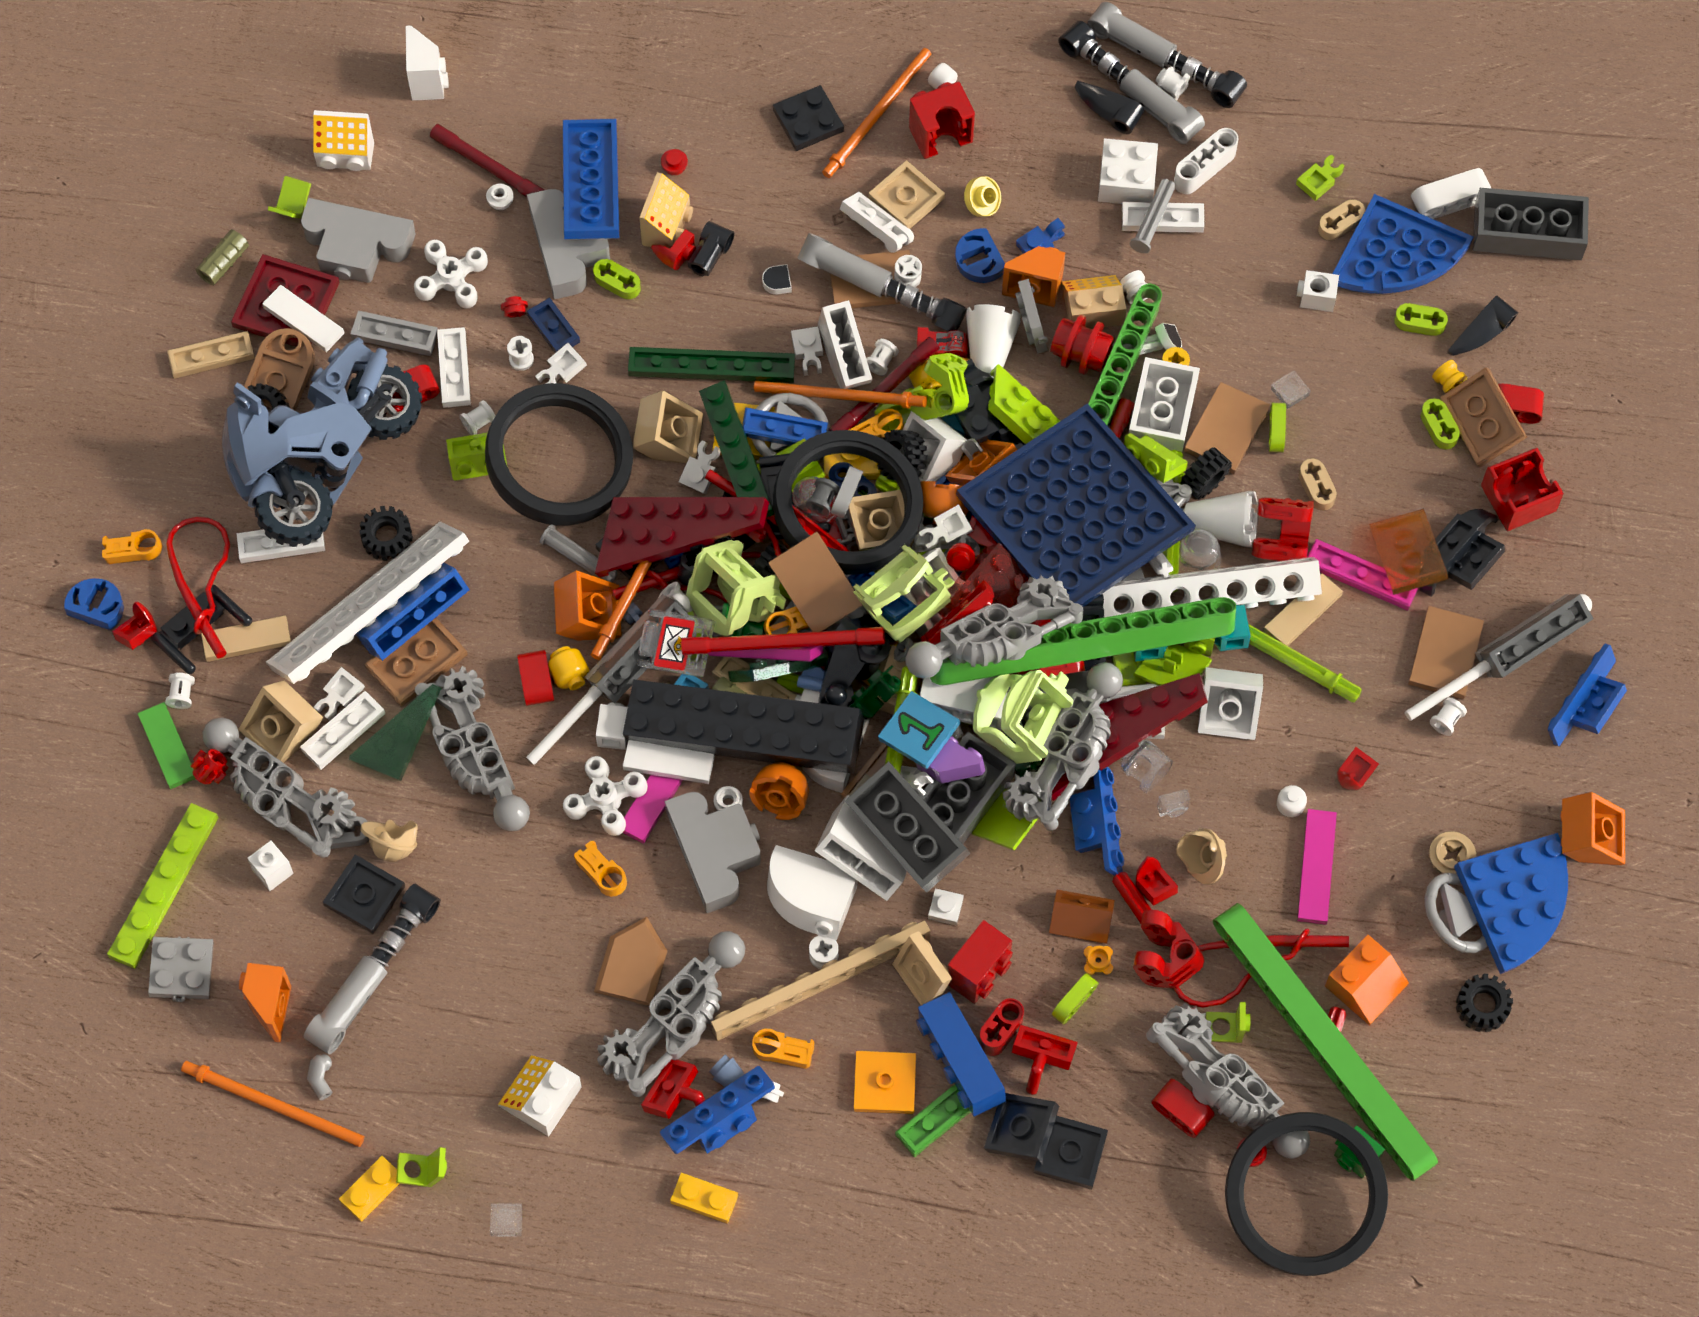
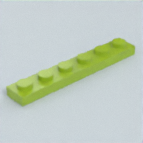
[107,803,218,969]

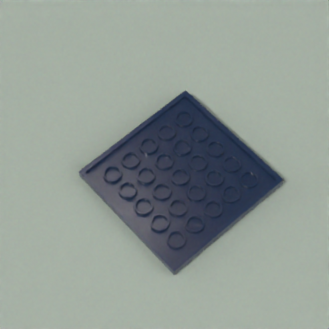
[956,403,1196,607]

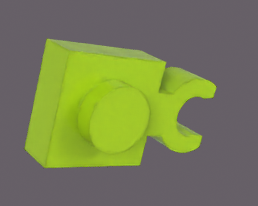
[1296,155,1345,201]

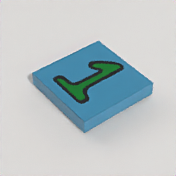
[878,691,960,769]

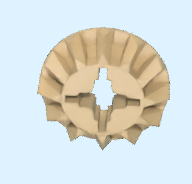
[1429,832,1476,874]

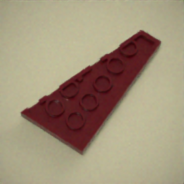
[595,497,769,578]
[1042,673,1208,801]

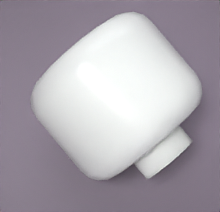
[928,63,958,89]
[1277,785,1307,817]

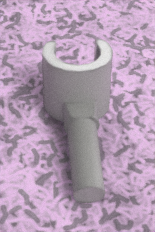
[961,438,983,461]

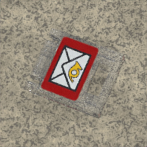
[636,608,715,677]

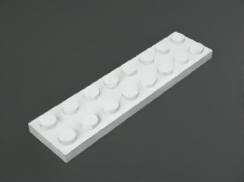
[266,522,469,684]

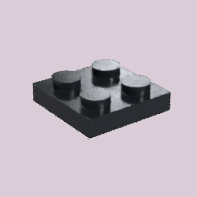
[773,85,844,151]
[323,854,405,934]
[984,1093,1060,1162]
[1034,1116,1108,1190]

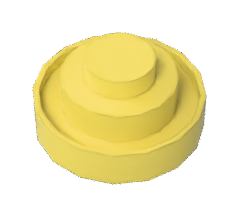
[964,177,1001,217]

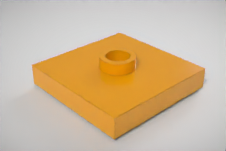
[854,1051,916,1114]

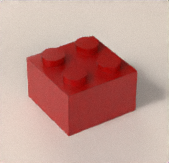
[948,920,1013,1004]

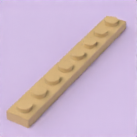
[711,921,930,1041]

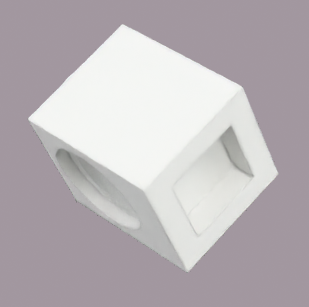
[1296,270,1339,312]
[596,702,628,750]
[248,841,293,891]

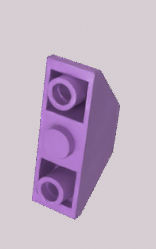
[916,736,985,783]

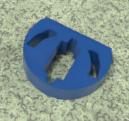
[955,228,1005,283]
[64,578,124,630]

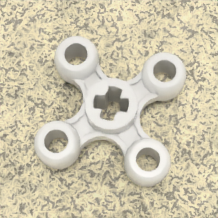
[414,240,488,308]
[563,756,648,836]

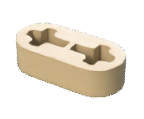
[1318,200,1365,240]
[1299,458,1337,511]

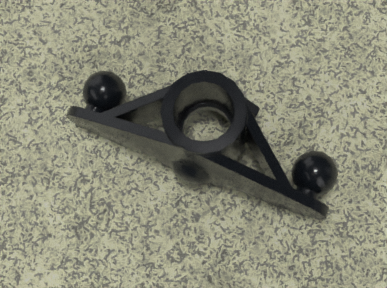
[818,614,898,707]

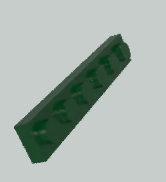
[628,347,795,383]
[699,380,775,518]

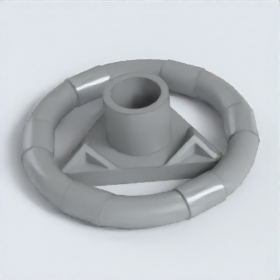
[752,393,830,457]
[1424,873,1488,953]

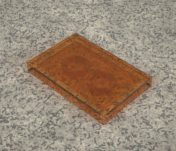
[1369,508,1448,595]

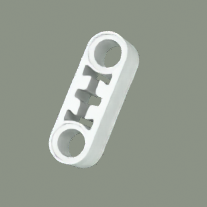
[1174,128,1238,194]
[1411,168,1491,219]

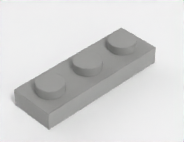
[351,311,438,356]

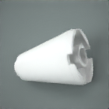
[966,304,1021,378]
[1181,491,1258,548]

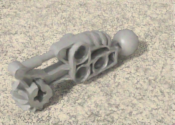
[905,575,1083,678]
[1003,662,1123,831]
[415,666,530,832]
[202,717,357,858]
[597,931,746,1097]
[1146,1003,1310,1159]

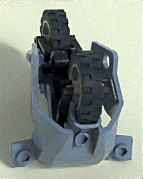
[222,337,422,547]

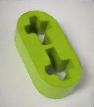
[593,259,641,299]
[1394,303,1448,336]
[1420,398,1460,450]
[1269,402,1286,453]
[1051,973,1099,1025]

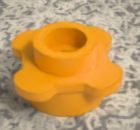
[1083,946,1113,975]

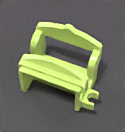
[686,539,786,636]
[853,545,955,642]
[973,670,1074,764]

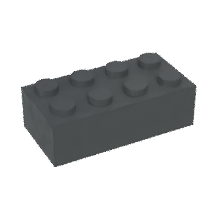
[1473,187,1589,261]
[920,732,1016,844]
[845,762,971,893]

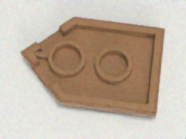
[594,917,667,1006]

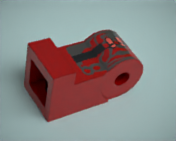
[917,327,968,358]

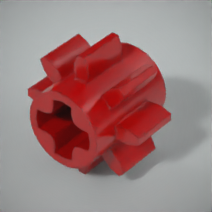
[191,749,229,784]

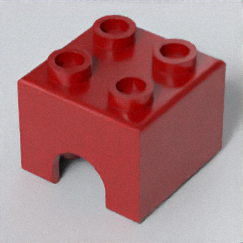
[909,81,975,159]
[1481,447,1564,532]

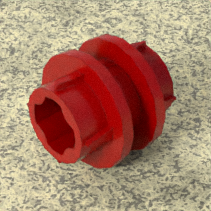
[1050,315,1115,375]

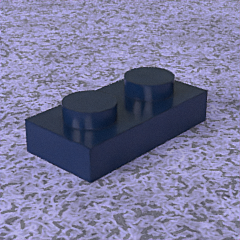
[527,298,580,353]

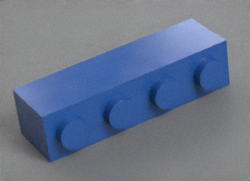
[356,562,470,661]
[916,992,1006,1117]

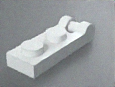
[840,192,914,253]

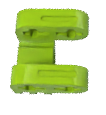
[909,353,969,420]

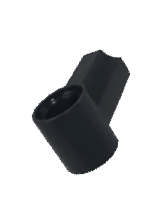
[688,221,735,277]

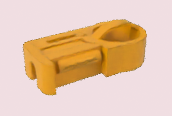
[849,409,904,438]
[102,529,163,564]
[764,606,809,635]
[574,841,627,897]
[752,1029,814,1069]

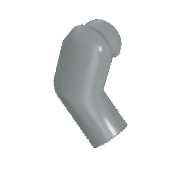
[307,1054,333,1100]

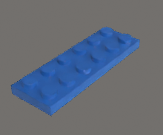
[563,119,619,239]

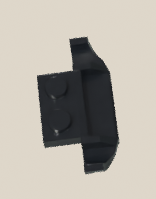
[950,359,1024,450]
[1420,509,1505,597]

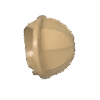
[360,820,417,862]
[1176,828,1227,884]

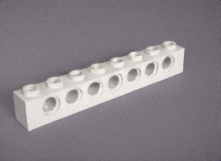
[1103,557,1322,617]

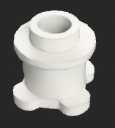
[1156,67,1190,100]

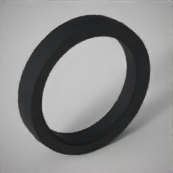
[485,383,633,526]
[773,430,923,575]
[1225,1112,1388,1276]

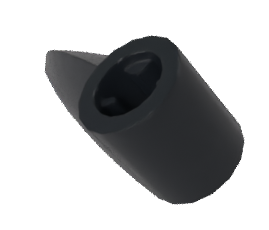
[1075,80,1144,134]
[1447,295,1519,356]

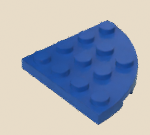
[1332,194,1474,294]
[1454,833,1568,974]

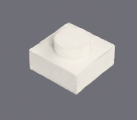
[928,888,964,926]

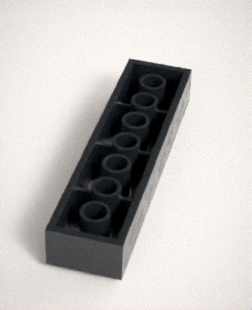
[623,679,865,774]

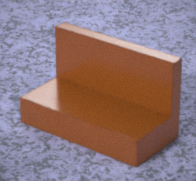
[1049,889,1115,944]

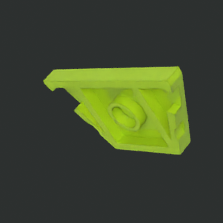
[988,364,1060,444]

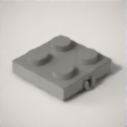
[1015,279,1048,354]
[148,937,214,1002]

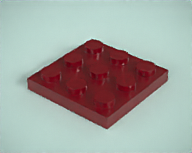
[231,254,340,347]

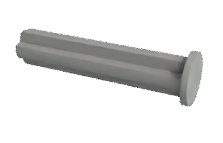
[1130,179,1175,253]
[540,524,617,583]

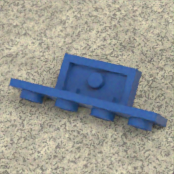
[1548,643,1627,746]
[1070,767,1124,876]
[660,1066,775,1154]

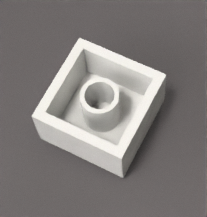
[1098,139,1158,204]

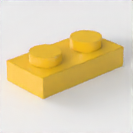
[339,1156,399,1222]
[670,1173,738,1224]

